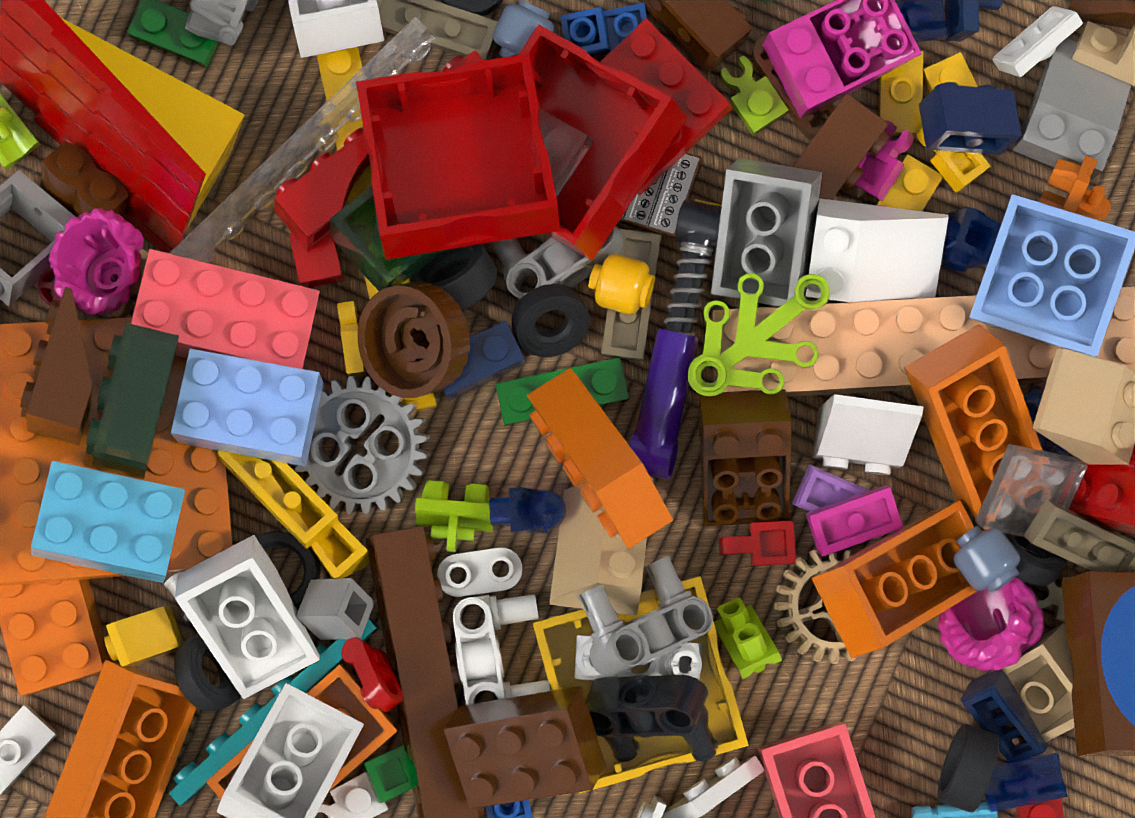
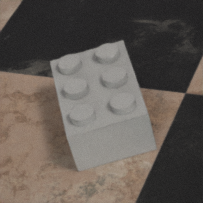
[711,158,822,307]

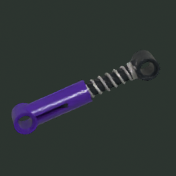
[629,200,722,480]

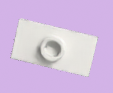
[992,6,1083,77]
[0,705,59,798]

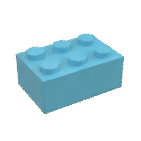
[31,461,185,583]

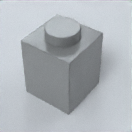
[296,578,375,640]

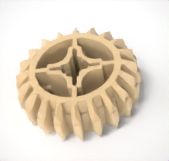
[774,549,856,664]

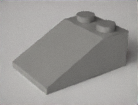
[1012,38,1131,181]

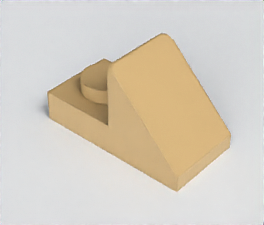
[1072,21,1135,86]

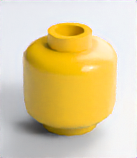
[588,253,655,315]

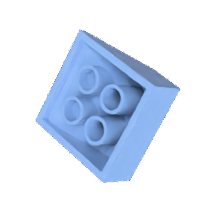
[969,194,1135,357]

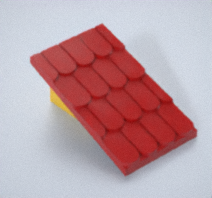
[0,0,244,255]

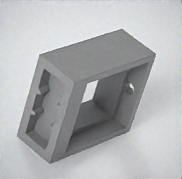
[0,170,75,306]

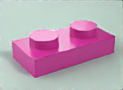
[806,485,903,557]

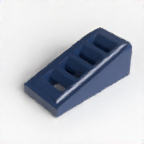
[960,669,1048,766]

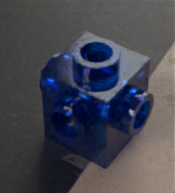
[942,207,1001,272]

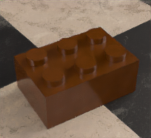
[443,686,606,809]

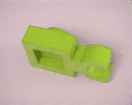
[720,56,789,136]

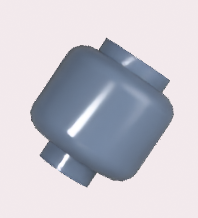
[492,0,554,57]
[954,526,1020,594]

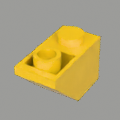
[104,606,184,667]

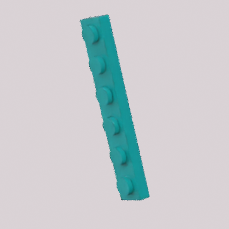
[169,616,380,806]

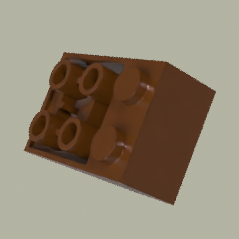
[20,287,93,446]
[699,389,792,527]

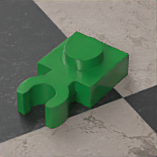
[361,745,418,803]

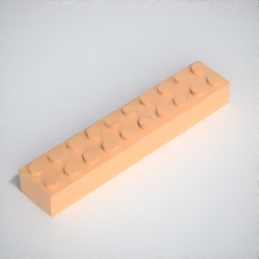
[710,287,1135,397]

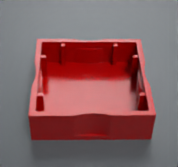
[518,24,687,261]
[356,53,560,260]

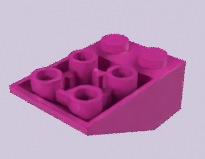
[762,0,922,118]

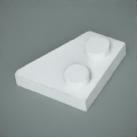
[661,756,765,818]

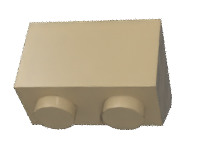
[1032,348,1135,465]
[987,623,1074,743]

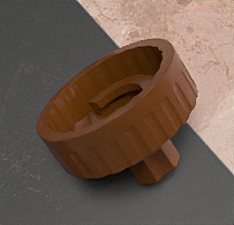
[357,281,470,398]

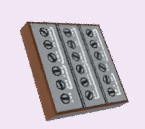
[619,153,703,239]

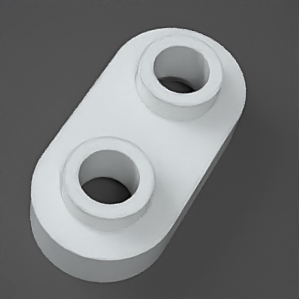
[437,548,523,597]

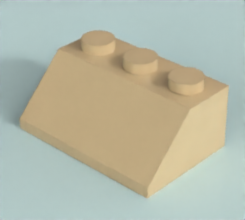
[549,477,653,616]

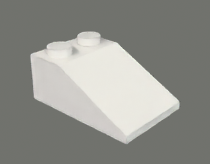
[288,0,384,58]
[806,198,948,302]
[812,394,923,475]
[175,535,320,699]
[217,683,364,818]

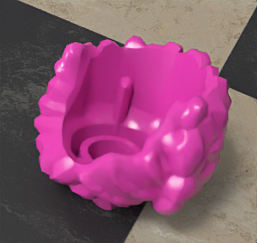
[49,208,144,315]
[937,577,1044,671]

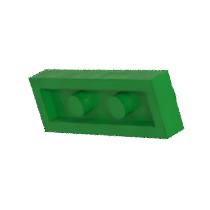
[496,357,629,427]

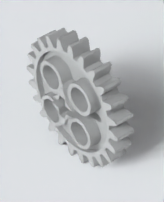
[295,375,430,515]

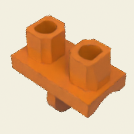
[1039,155,1111,221]

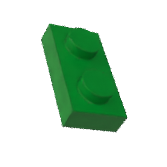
[127,0,218,68]

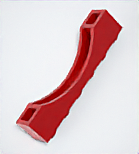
[274,50,484,250]

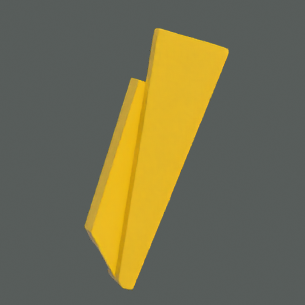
[218,451,369,579]

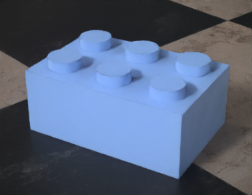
[171,349,324,467]

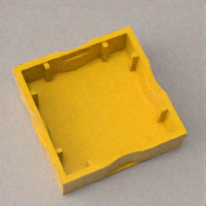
[533,576,749,794]

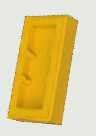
[878,51,923,136]

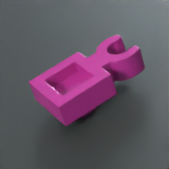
[854,120,914,201]

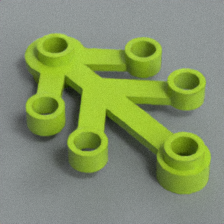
[688,273,830,396]

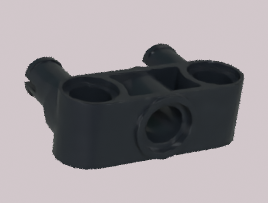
[586,675,718,762]

